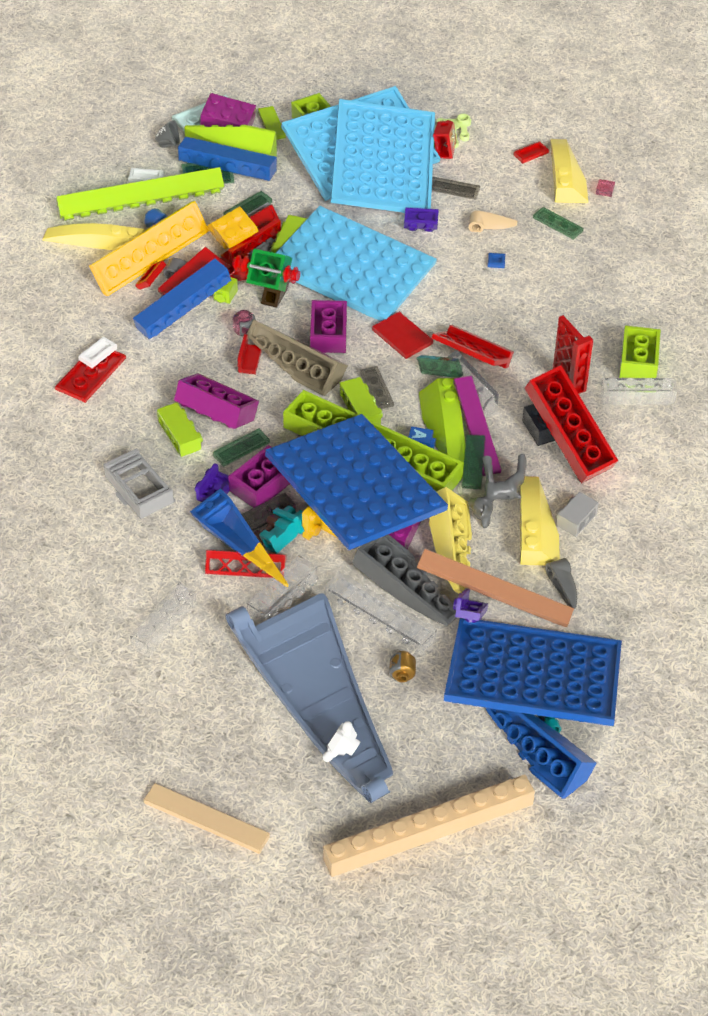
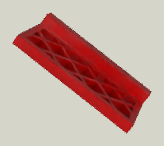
[553,315,593,394]
[431,324,514,369]

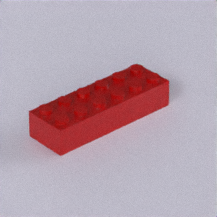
[524,365,619,484]

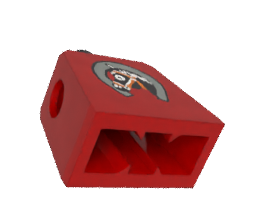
[433,120,456,159]

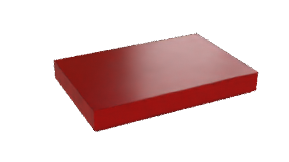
[372,311,433,359]

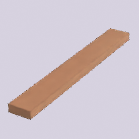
[417,549,574,627]

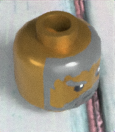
[389,651,416,683]

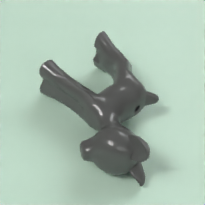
[468,454,527,528]

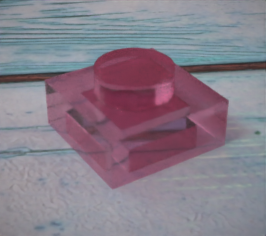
[596,179,615,197]

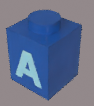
[408,426,436,449]

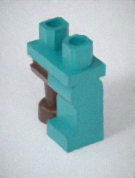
[254,505,304,554]

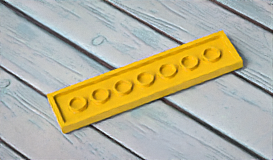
[89,201,209,296]

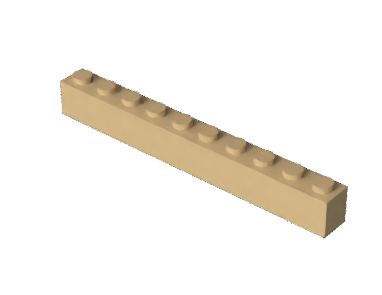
[323,774,535,877]

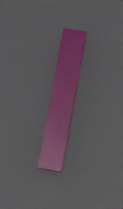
[453,376,502,476]

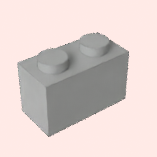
[556,492,599,537]

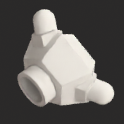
[322,721,360,762]

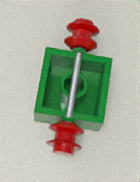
[232,248,300,292]

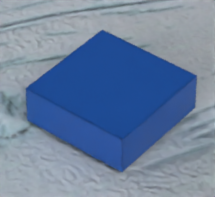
[488,253,506,269]

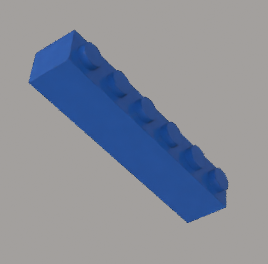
[178,137,277,181]
[133,259,231,339]

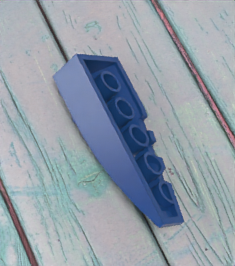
[486,708,597,799]

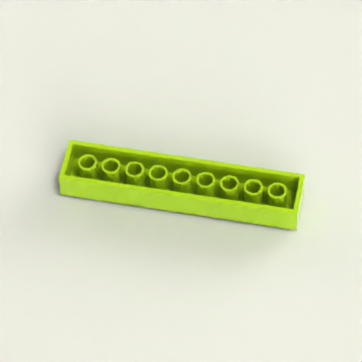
[283,390,464,491]

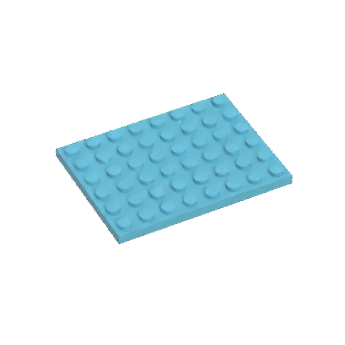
[281,86,441,201]
[331,99,435,213]
[276,206,437,321]

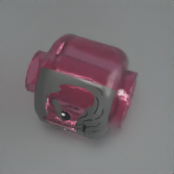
[232,310,256,336]

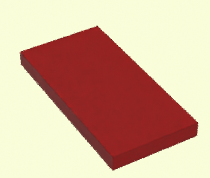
[158,247,231,296]
[55,351,126,403]

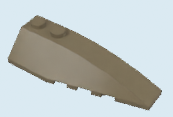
[247,319,348,396]

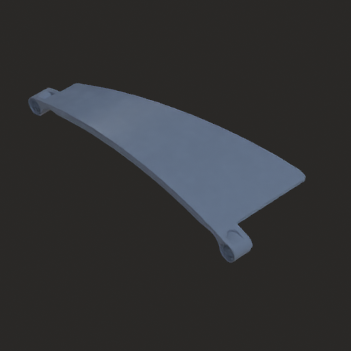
[225,593,393,803]

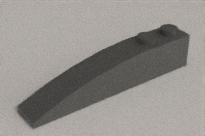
[352,534,457,626]

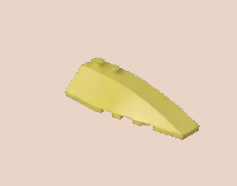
[550,139,588,203]
[43,223,145,250]
[520,476,560,566]
[429,487,472,594]

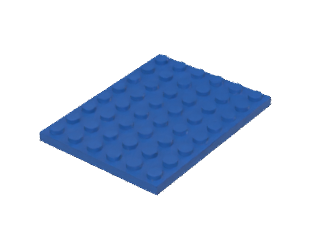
[265,414,448,550]
[444,618,622,726]

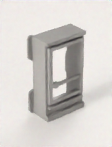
[104,448,175,519]

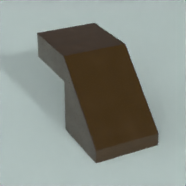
[261,280,290,308]

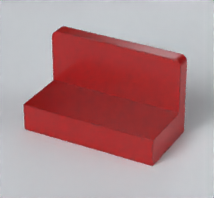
[237,334,262,375]

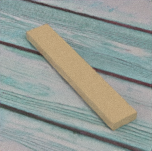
[144,783,270,854]

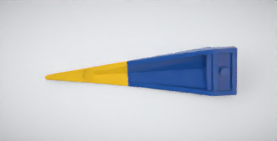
[190,488,288,587]

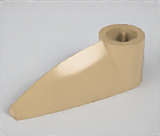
[469,211,518,232]

